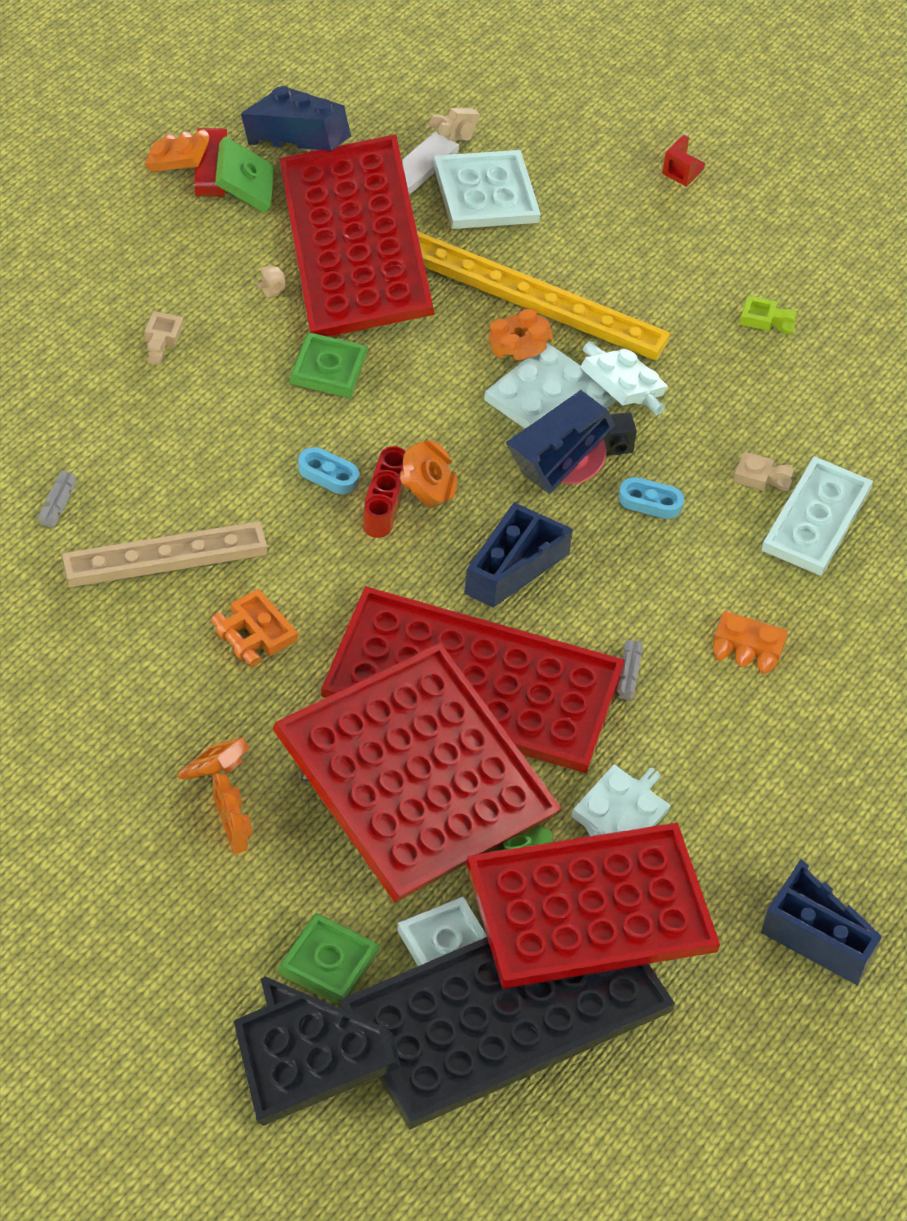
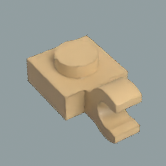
[428,108,480,140]
[144,311,183,365]
[733,451,794,491]

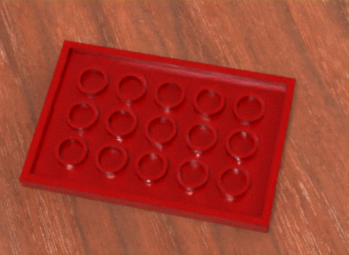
[466,822,720,989]

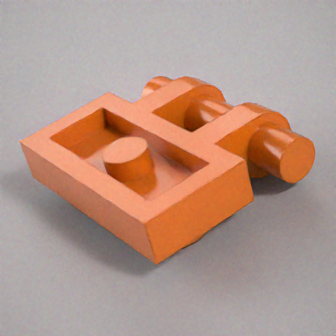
[211,588,298,667]

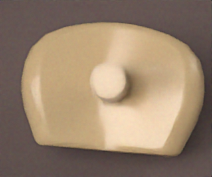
[256,265,285,298]

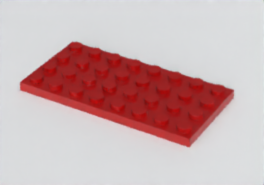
[279,134,435,337]
[321,586,625,773]

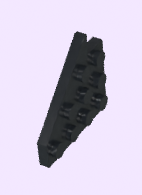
[234,976,401,1126]

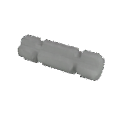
[38,471,76,528]
[615,639,643,701]

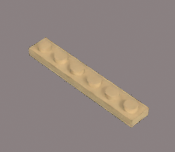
[62,521,267,588]

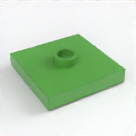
[215,136,274,213]
[290,332,368,398]
[278,913,380,1004]

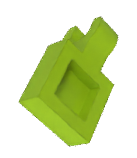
[740,295,797,335]

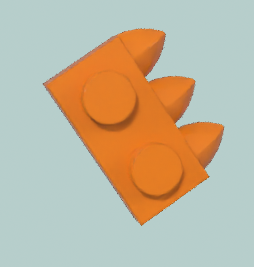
[145,129,209,172]
[713,611,788,674]
[177,737,250,779]
[213,772,252,854]

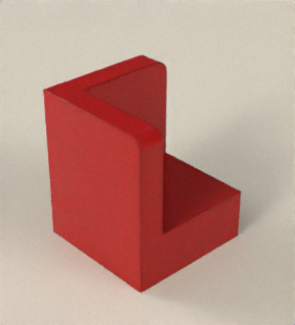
[662,134,705,187]

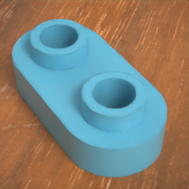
[298,447,359,494]
[618,477,684,519]

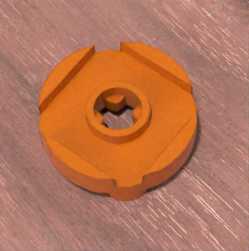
[489,309,553,360]
[400,440,457,508]

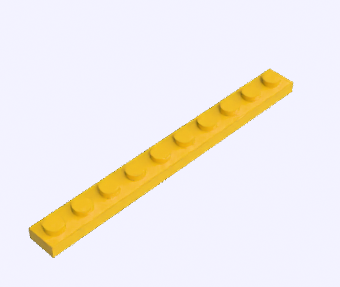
[417,231,670,361]

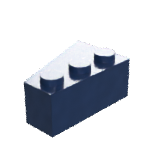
[241,86,351,151]
[506,390,616,494]
[464,502,573,608]
[761,859,882,986]

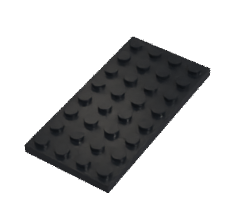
[338,937,675,1130]

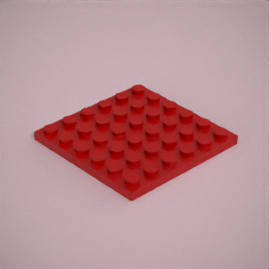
[272,643,562,903]

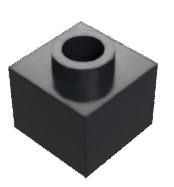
[603,412,637,455]

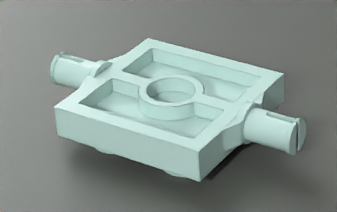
[581,341,668,416]
[571,765,671,836]

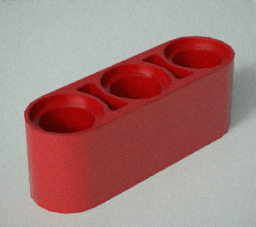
[195,127,227,197]
[363,446,406,538]

